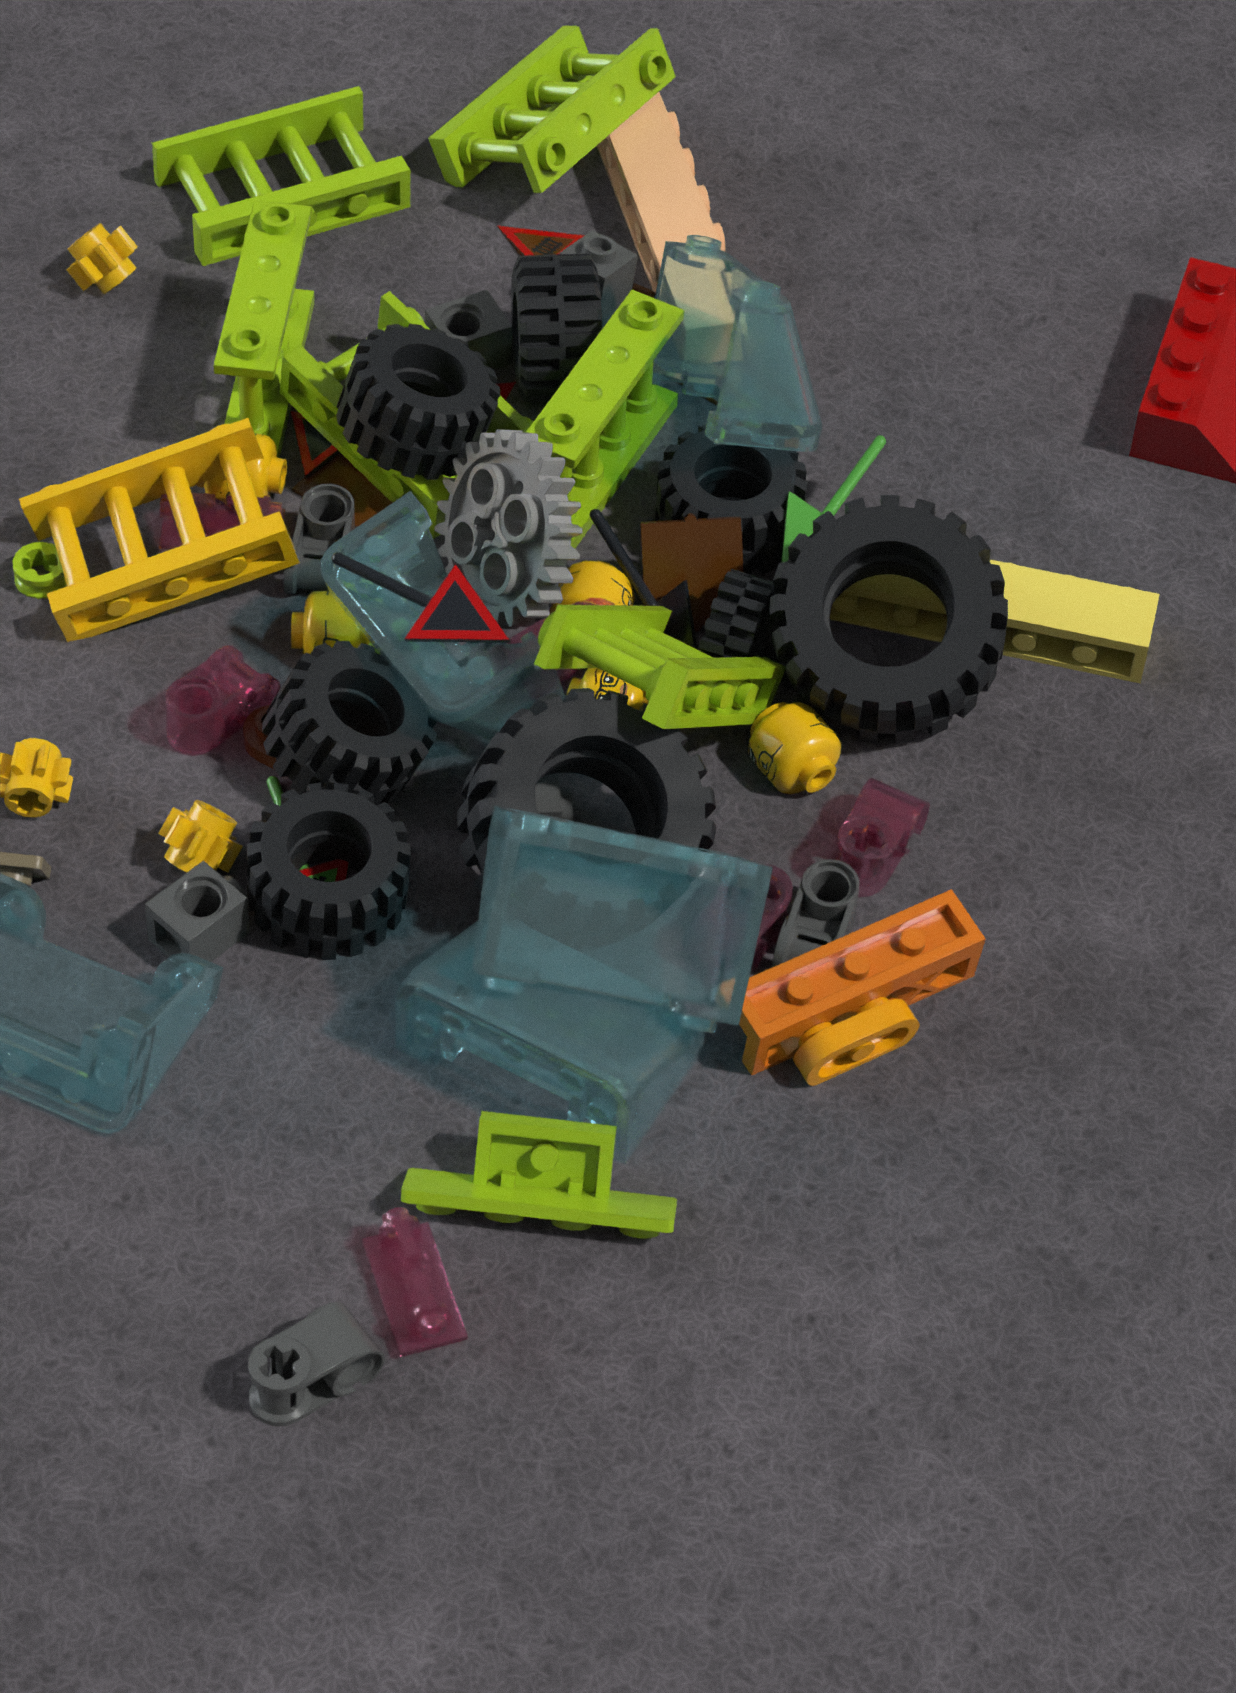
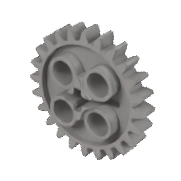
[435,429,582,629]

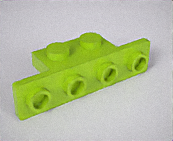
[401,1111,677,1238]

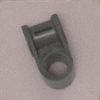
[284,484,355,594]
[772,859,860,967]
[248,1302,385,1426]

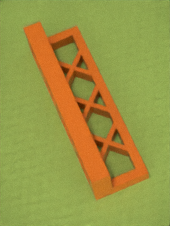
[724,889,986,1075]

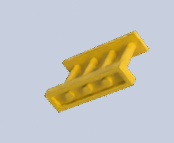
[19,418,299,642]

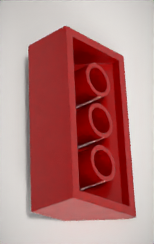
[1129,257,1236,484]

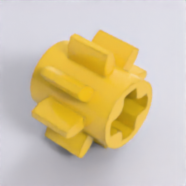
[66,222,138,294]
[0,738,73,817]
[158,800,243,873]

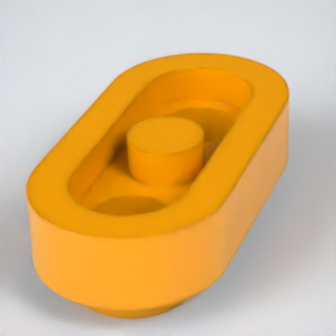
[793,997,920,1086]

